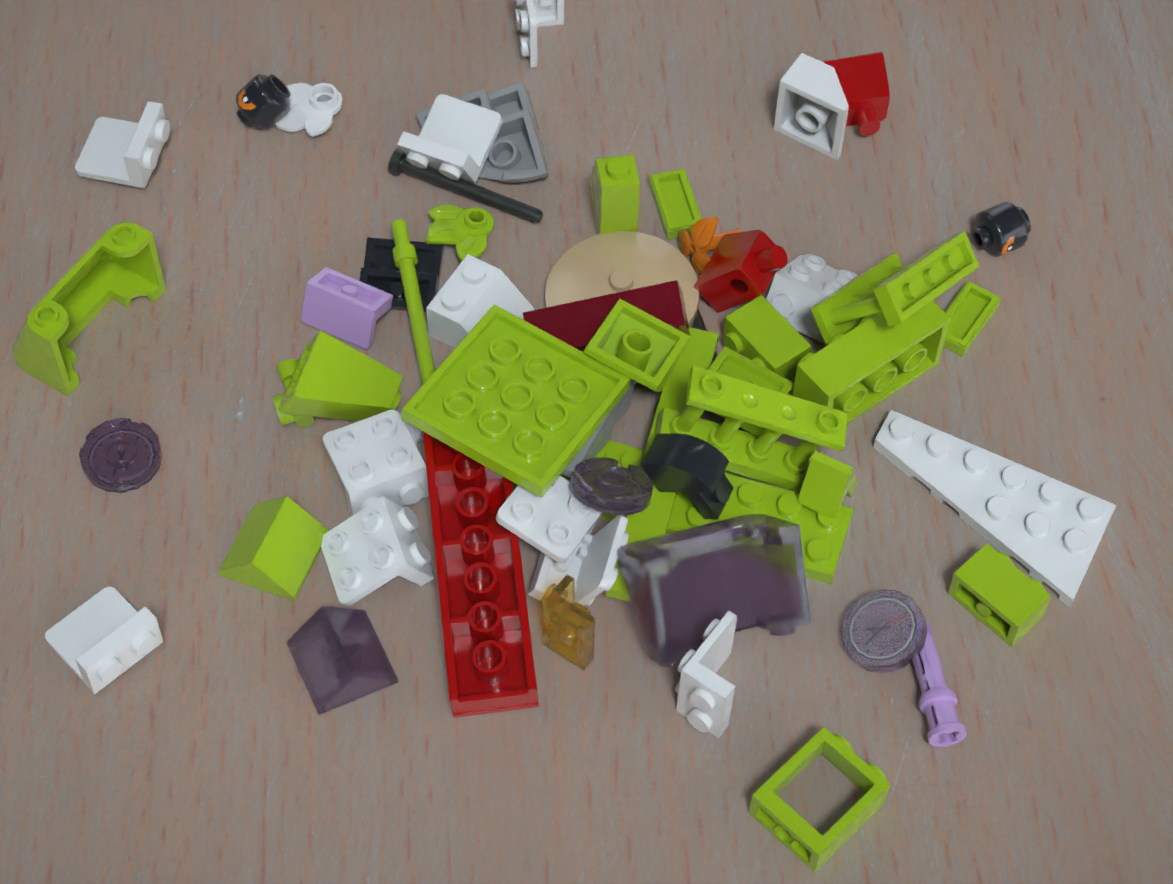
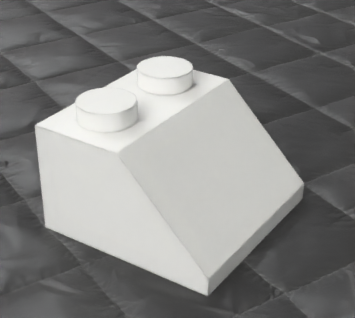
[774,53,849,160]
[426,254,535,348]

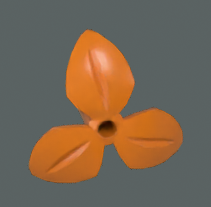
[679,217,742,275]

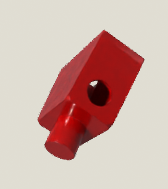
[822,52,890,136]
[694,230,788,313]

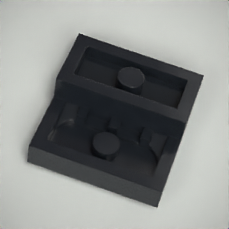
[359,237,444,312]

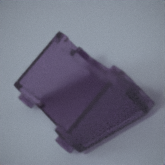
[616,514,811,667]

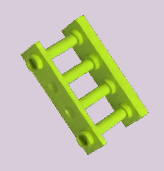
[810,231,980,344]
[655,365,848,493]

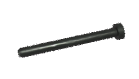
[388,148,543,223]

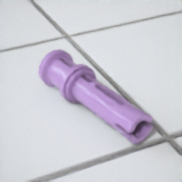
[903,619,967,747]

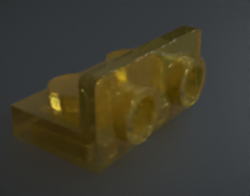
[541,574,595,671]

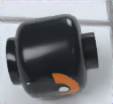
[236,74,291,129]
[972,202,1031,257]

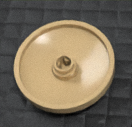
[545,231,699,327]

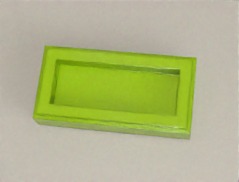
[648,168,702,240]
[943,280,1002,357]

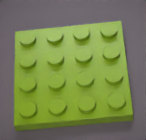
[402,304,631,498]

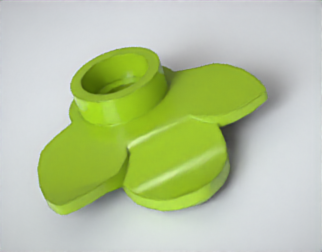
[426,204,494,262]

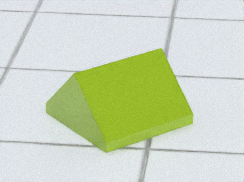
[584,299,690,392]
[218,496,329,601]

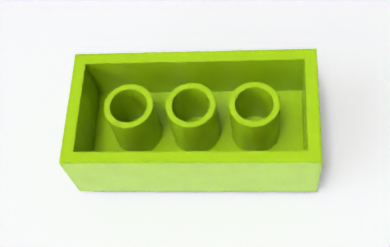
[792,300,951,424]

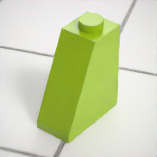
[589,154,640,234]
[278,330,403,421]

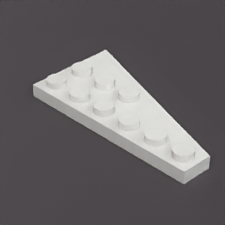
[873,410,1116,608]

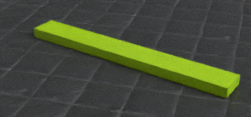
[606,327,719,606]

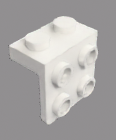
[514,0,564,68]
[397,94,503,183]
[75,101,170,189]
[766,254,858,345]
[323,410,429,516]
[496,476,607,563]
[321,496,434,606]
[528,514,629,616]
[45,587,164,694]
[675,611,737,738]

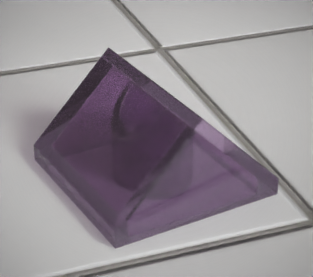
[286,606,398,716]

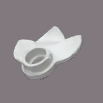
[275,83,343,137]

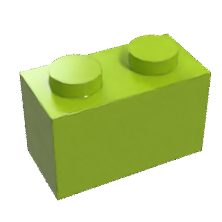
[723,295,812,380]
[948,543,1052,647]

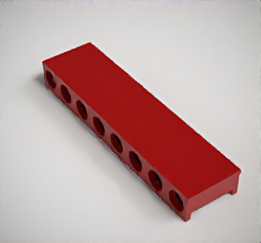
[423,432,539,718]

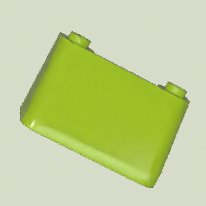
[12,222,166,396]

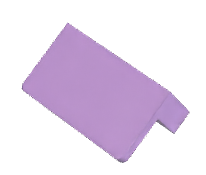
[301,267,393,349]

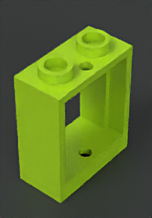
[749,727,891,873]

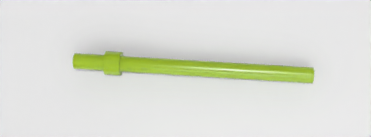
[391,219,436,386]

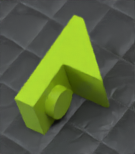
[798,451,858,518]

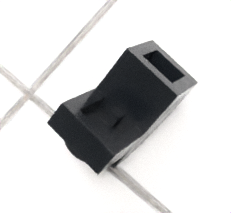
[640,433,734,520]

